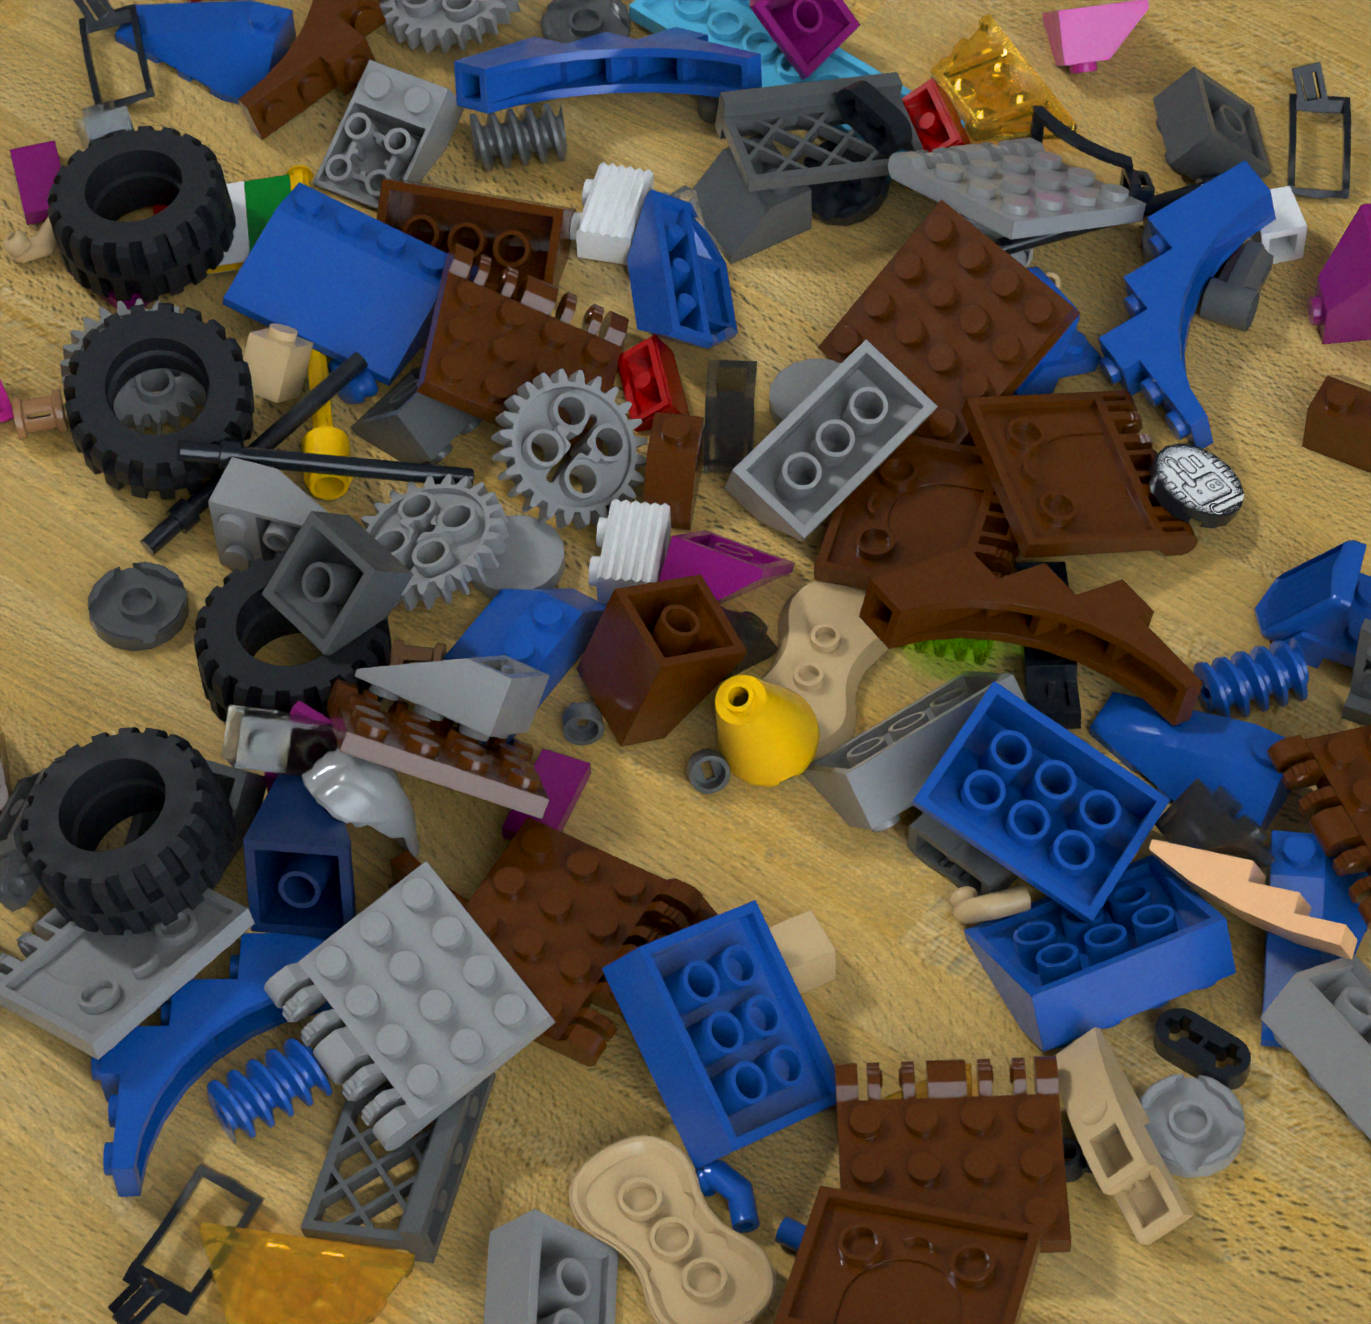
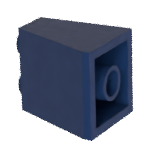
[243,774,356,938]

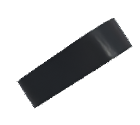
[837,80,913,156]
[1154,1008,1251,1090]

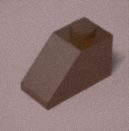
[643,412,705,530]

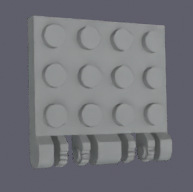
[888,137,1146,240]
[264,861,556,1151]
[0,888,255,1060]

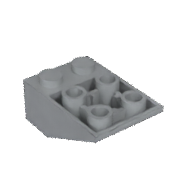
[312,60,465,210]
[208,457,328,572]
[355,655,550,741]

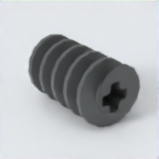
[470,104,567,171]

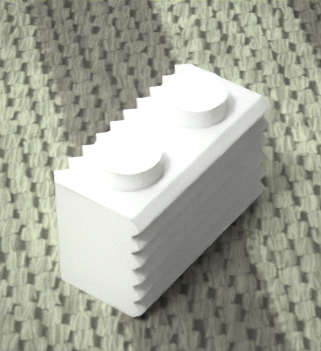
[570,162,654,265]
[589,499,672,605]

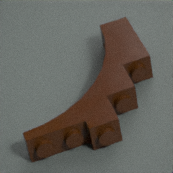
[238,0,386,140]
[859,547,1203,726]

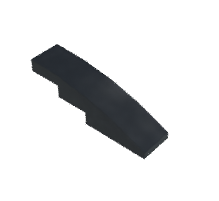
[1015,562,1081,729]

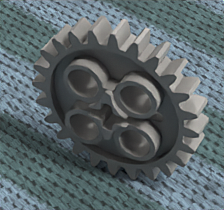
[380,0,520,54]
[60,299,206,435]
[491,369,648,530]
[361,474,510,611]

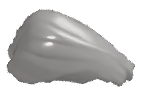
[302,748,419,858]

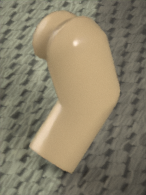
[3,216,58,264]
[950,884,1031,924]

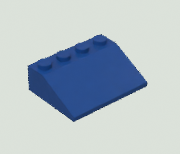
[223,182,448,386]
[911,681,1171,924]
[964,855,1236,1052]
[602,900,836,1170]

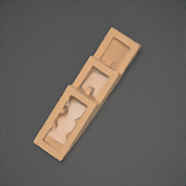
[1149,839,1358,960]

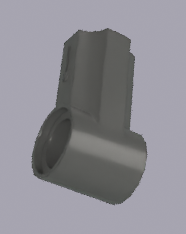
[1200,240,1274,332]

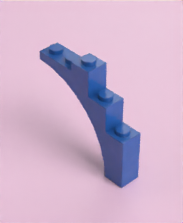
[454,27,762,114]
[1098,160,1276,449]
[91,933,333,1197]

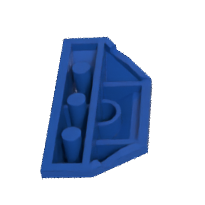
[627,189,738,349]
[444,588,606,745]

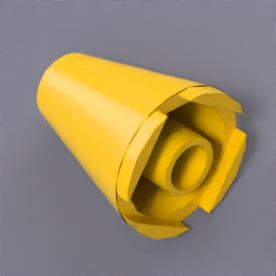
[715,675,820,787]

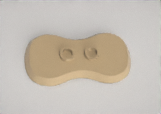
[761,581,888,761]
[569,1135,777,1324]

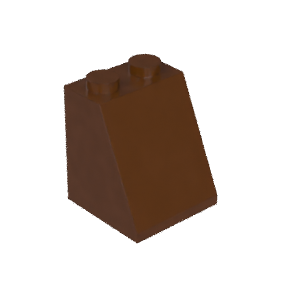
[577,574,748,747]

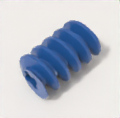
[1193,636,1309,718]
[207,1038,333,1144]

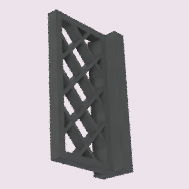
[715,72,924,192]
[301,1062,496,1263]

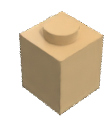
[243,324,313,403]
[769,910,836,994]

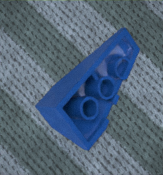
[115,0,296,105]
[1089,692,1293,856]
[1261,830,1369,1048]

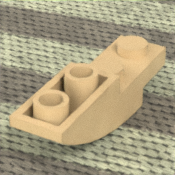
[1054,1027,1193,1245]

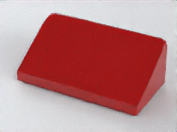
[901,78,971,152]
[617,334,690,432]

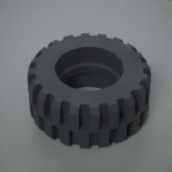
[47,126,236,302]
[63,303,255,500]
[194,552,392,746]
[19,727,236,936]

